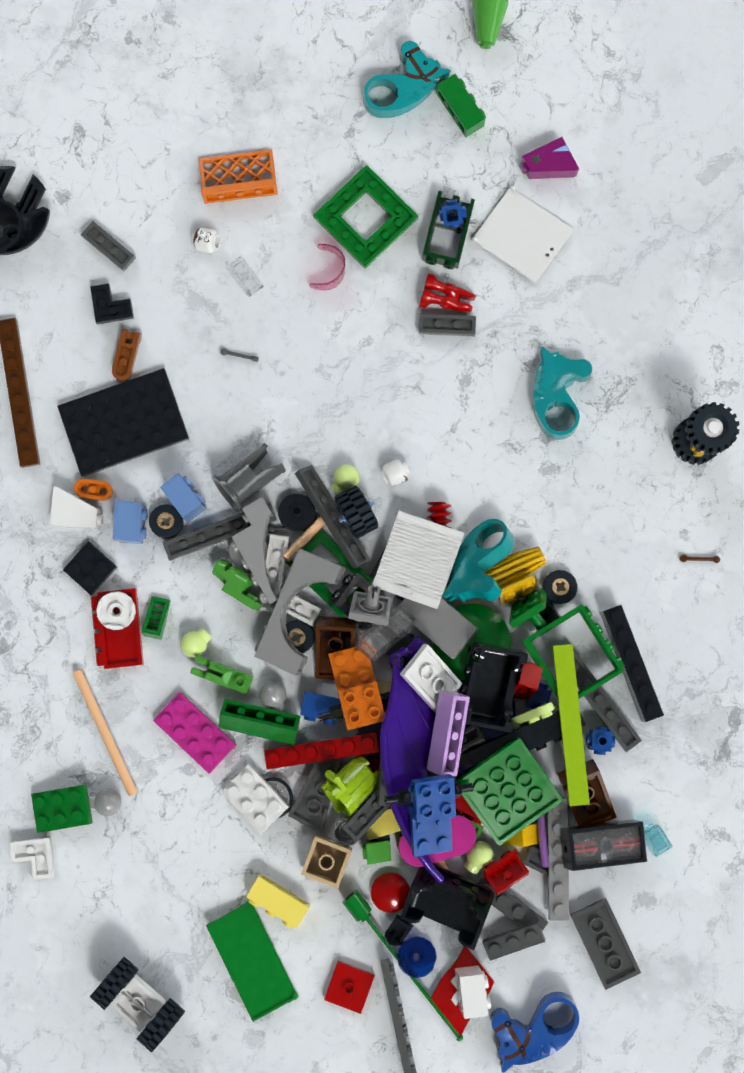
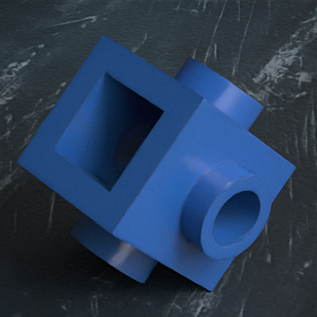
[439,199,467,228]
[586,726,615,755]

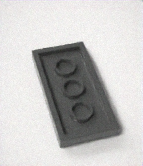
[570,898,641,990]

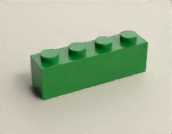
[219,699,301,745]

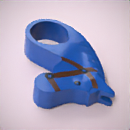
[491,992,579,1073]

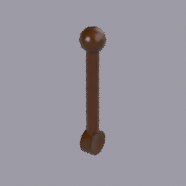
[679,555,720,563]

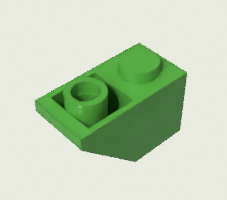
[363,838,391,865]

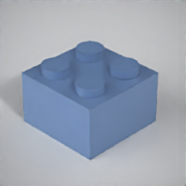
[160,473,206,523]

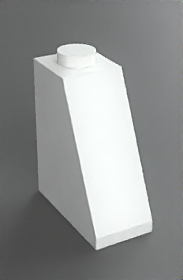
[50,486,104,530]

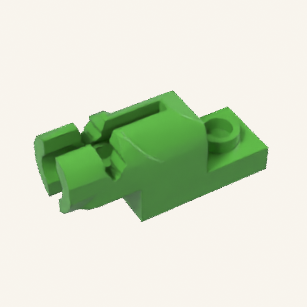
[212,558,263,611]
[190,655,254,695]

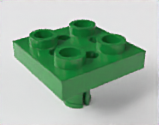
[509,588,547,630]

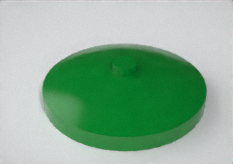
[433,604,511,681]

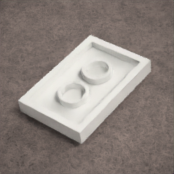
[400,644,463,713]
[221,764,290,835]

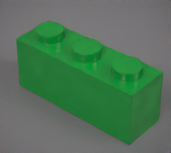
[436,74,486,138]

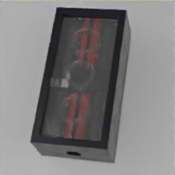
[560,819,647,871]

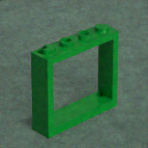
[522,604,625,699]

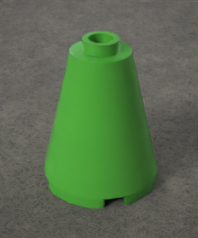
[472,0,509,49]

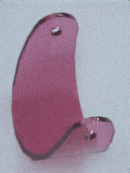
[309,244,345,290]

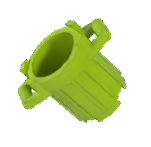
[320,756,378,820]

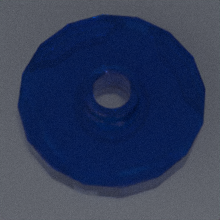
[397,936,437,978]

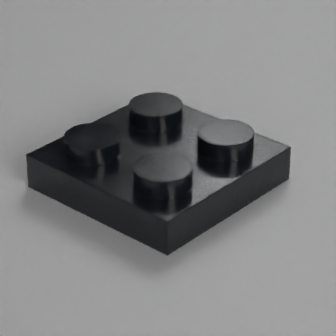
[63,541,118,595]

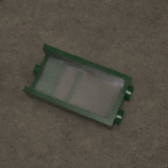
[422,191,475,270]

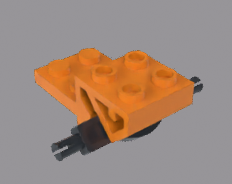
[318,645,390,731]

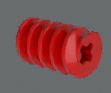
[427,502,452,529]

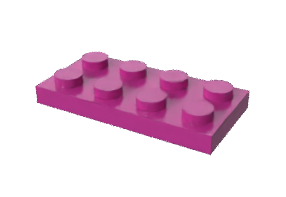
[153,692,237,774]

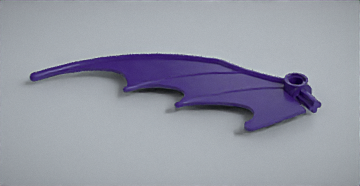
[380,637,460,883]

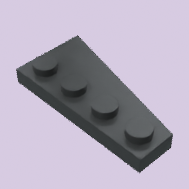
[288,758,341,834]

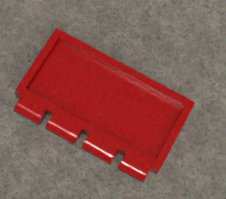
[91,588,144,669]

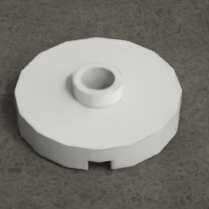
[96,591,136,630]

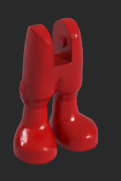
[419,273,476,313]

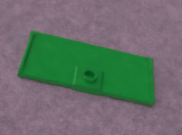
[206,900,299,1022]

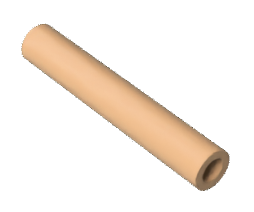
[282,516,325,562]

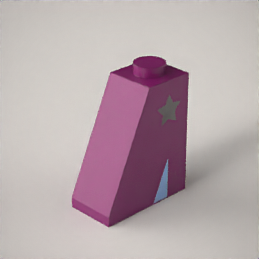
[520,137,579,179]

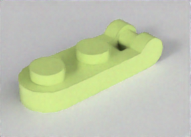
[510,702,555,730]

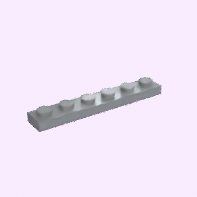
[547,799,569,921]

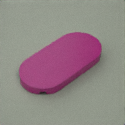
[398,815,476,867]

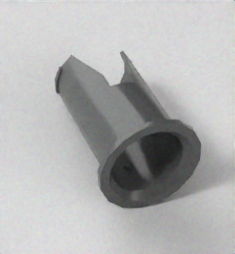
[212,443,286,512]

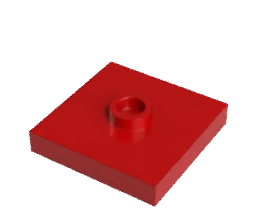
[324,961,375,1014]

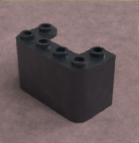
[460,641,529,733]

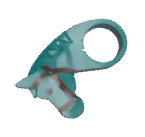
[363,41,451,118]

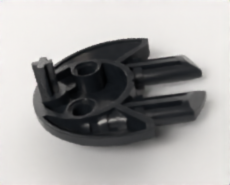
[0,166,50,255]

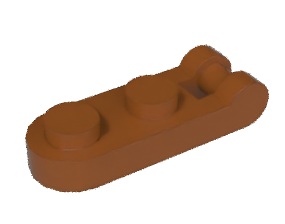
[112,329,142,382]

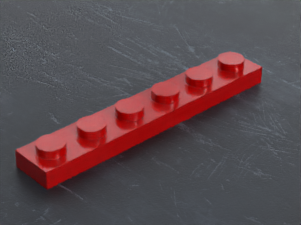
[264,732,380,770]

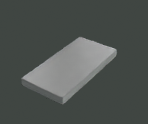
[396,593,479,659]

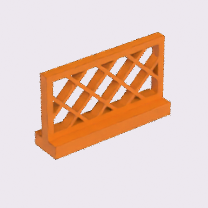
[199,149,278,204]

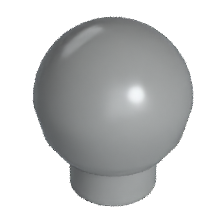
[259,681,286,711]
[89,789,121,816]

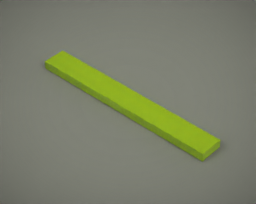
[552,644,590,806]

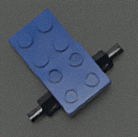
[384,774,473,857]

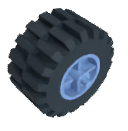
[335,485,378,538]

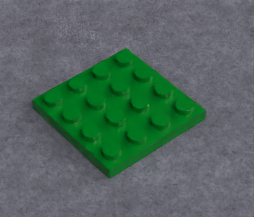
[455,736,564,846]

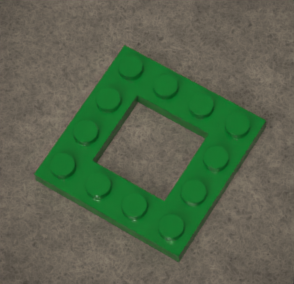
[313,165,419,269]

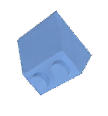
[113,500,148,544]

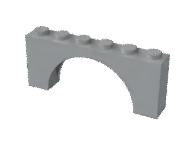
[254,548,346,675]

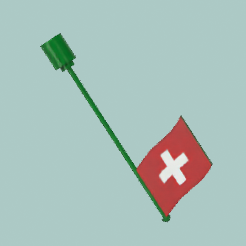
[342,890,494,1041]

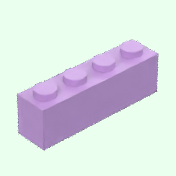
[427,691,470,776]

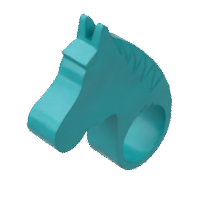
[533,347,592,440]
[442,519,514,603]

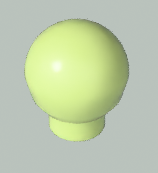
[331,464,360,494]
[180,627,212,658]
[464,841,494,874]

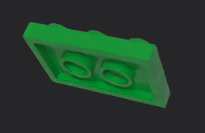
[31,784,93,833]

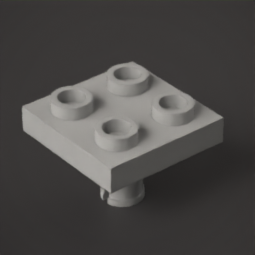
[348,585,393,626]

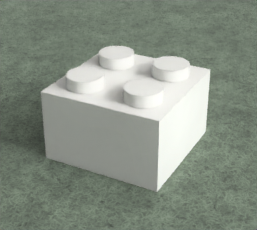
[455,965,491,1019]

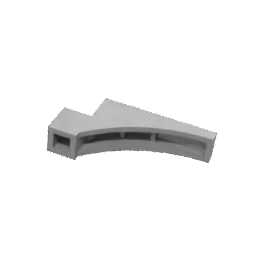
[231,497,277,605]

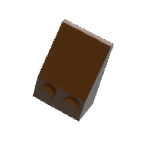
[315,616,357,680]
[557,759,617,826]

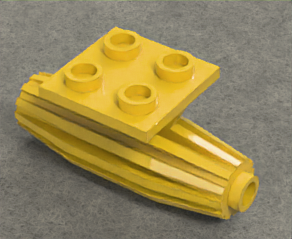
[486,546,547,606]

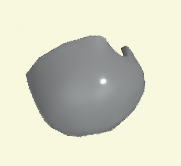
[333,816,363,846]

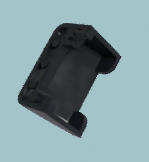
[400,864,495,950]

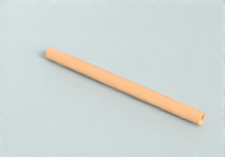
[72,669,137,796]

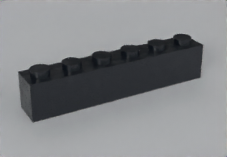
[599,605,664,722]
[468,710,586,767]

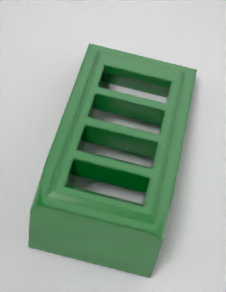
[141,596,171,640]

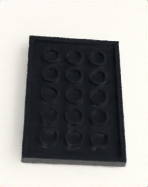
[57,368,189,477]

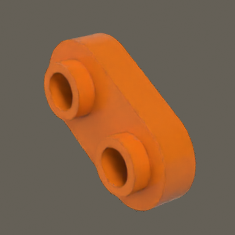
[74,479,113,501]

